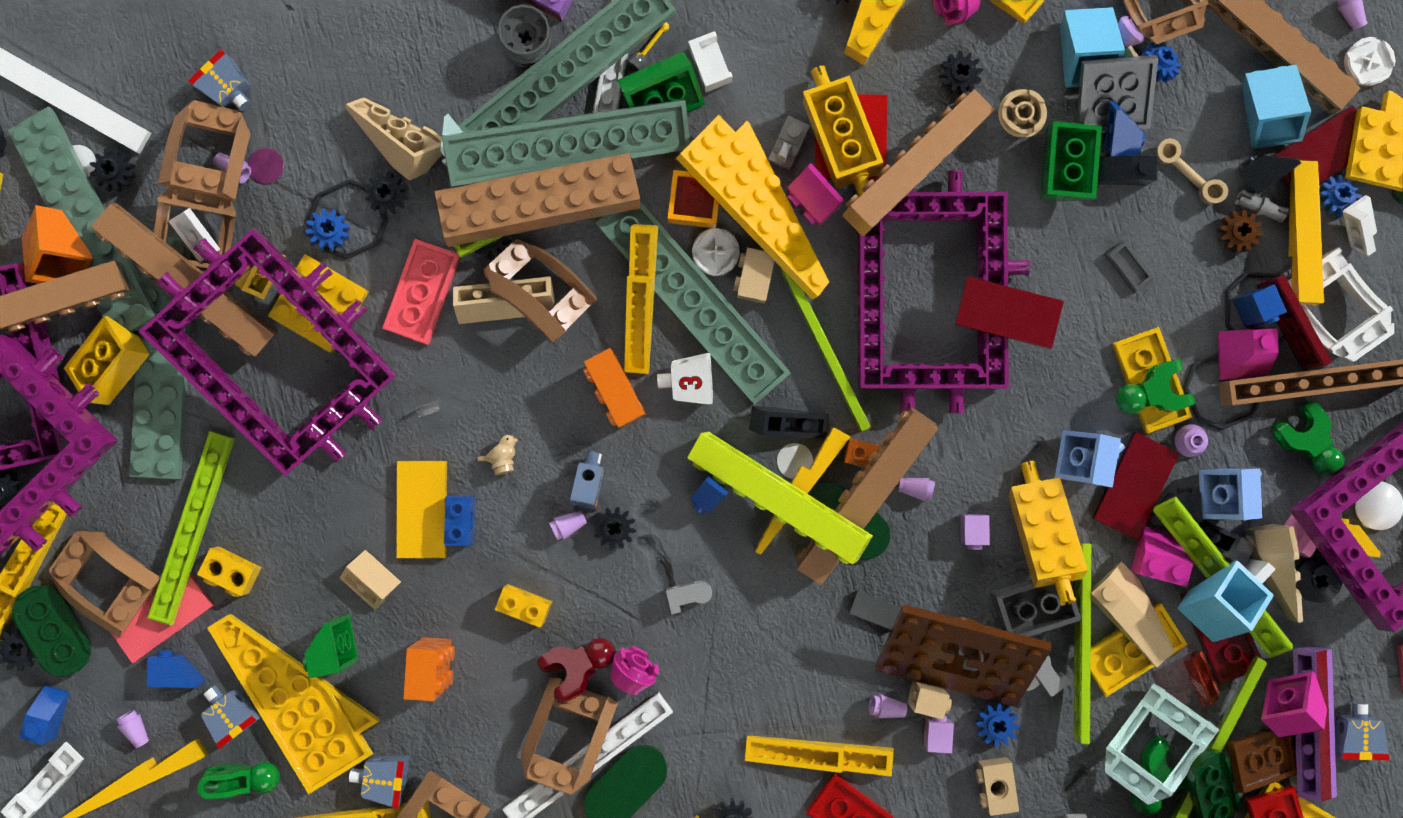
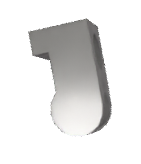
[666,580,712,615]
[1035,656,1071,697]

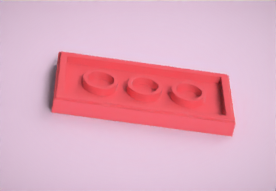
[382,238,460,345]
[111,573,215,664]

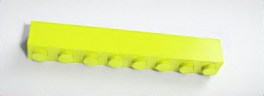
[687,432,873,564]

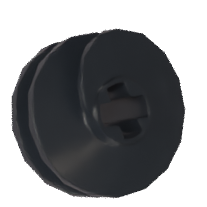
[1295,558,1342,603]

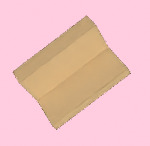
[340,550,401,610]

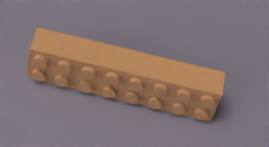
[434,153,640,247]

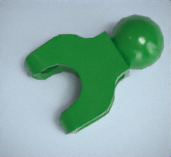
[1115,359,1195,415]
[1271,400,1345,477]
[1130,735,1188,815]
[197,762,280,799]

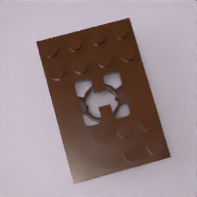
[875,604,1051,707]

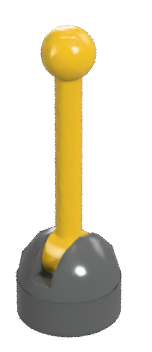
[625,22,669,72]

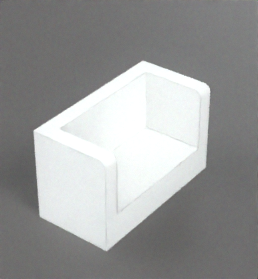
[688,31,733,93]

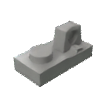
[768,116,810,171]

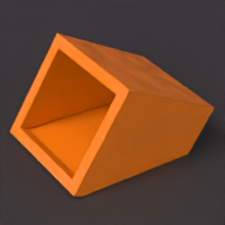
[22,205,92,284]

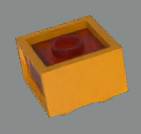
[668,170,719,229]

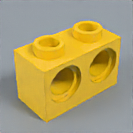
[197,546,262,597]
[495,584,553,628]

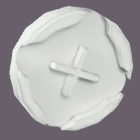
[1344,37,1396,87]
[692,228,740,277]

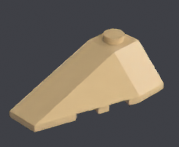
[345,97,442,180]
[1244,524,1303,623]
[1091,561,1175,668]

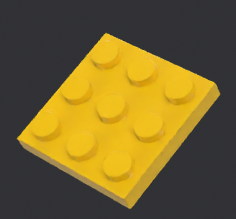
[268,254,369,353]

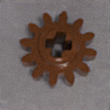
[1216,210,1263,254]

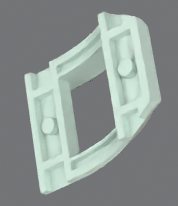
[1105,684,1219,805]

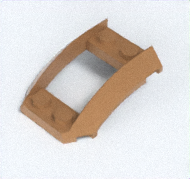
[1122,0,1208,45]
[158,100,251,201]
[146,187,236,280]
[484,239,597,344]
[49,531,161,638]
[521,677,618,796]
[396,769,490,818]

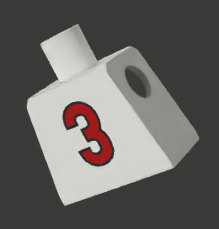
[657,353,713,404]

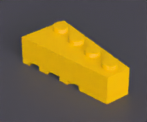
[844,0,906,66]

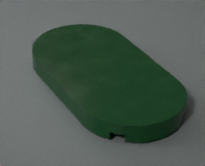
[808,482,890,559]
[12,586,91,677]
[584,745,667,818]
[1187,749,1240,818]

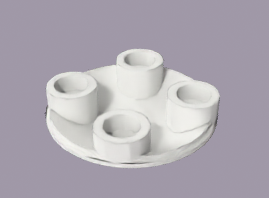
[1355,482,1403,530]

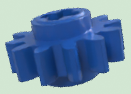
[1140,42,1182,84]
[1319,175,1363,219]
[306,209,350,253]
[974,702,1020,748]

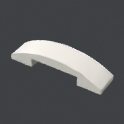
[0,742,84,818]

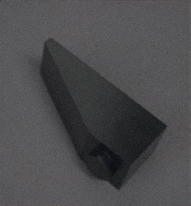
[1097,155,1157,186]
[749,406,829,438]

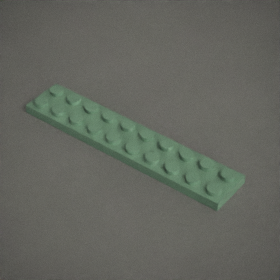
[458,0,677,132]
[442,100,690,187]
[7,107,158,333]
[595,202,791,405]
[129,237,194,479]

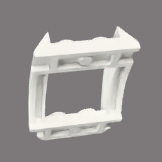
[1288,247,1394,362]

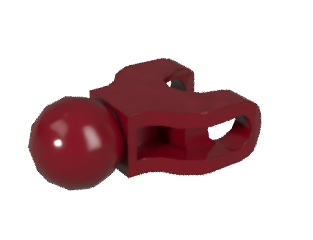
[537,638,616,704]

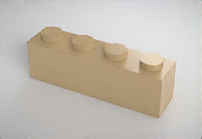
[453,277,555,324]

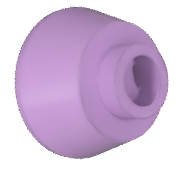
[1118,16,1145,47]
[1175,424,1208,457]

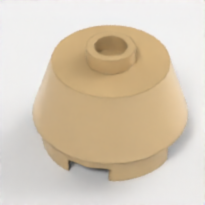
[998,89,1047,138]

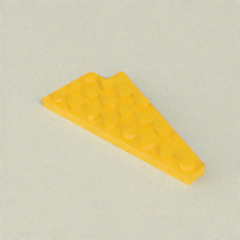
[1345,91,1403,192]
[676,115,829,300]
[207,614,380,794]

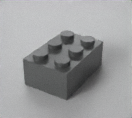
[990,579,1081,637]

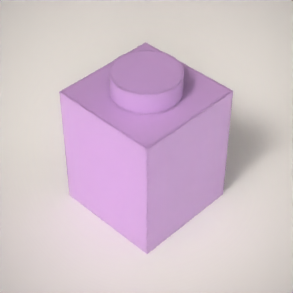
[960,514,990,550]
[924,715,954,753]

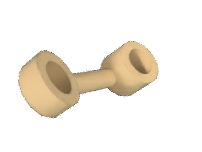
[1155,138,1228,205]

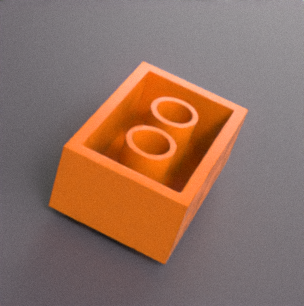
[583,348,647,428]
[404,637,455,701]

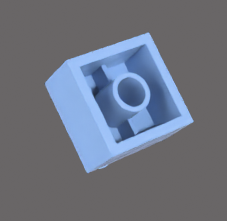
[1055,430,1125,488]
[1199,469,1262,520]

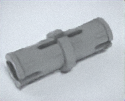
[1235,190,1288,223]

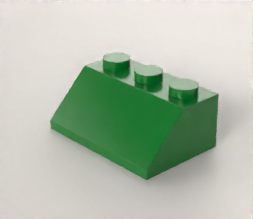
[617,51,705,112]
[1040,121,1102,202]
[303,613,359,679]

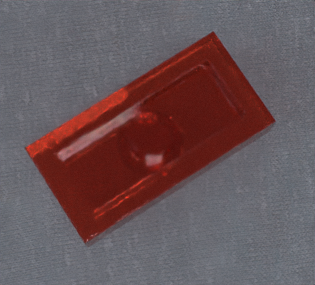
[1183,650,1221,707]

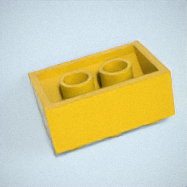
[64,316,150,405]

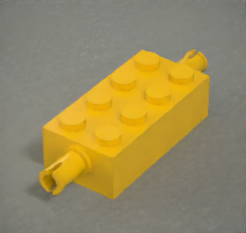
[803,66,884,197]
[1008,461,1088,605]

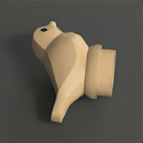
[477,435,518,476]

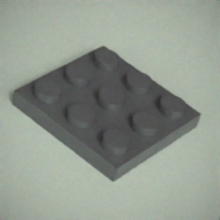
[1076,55,1158,133]

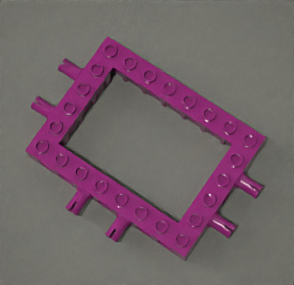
[857,170,1030,413]
[138,228,397,476]
[0,335,118,556]

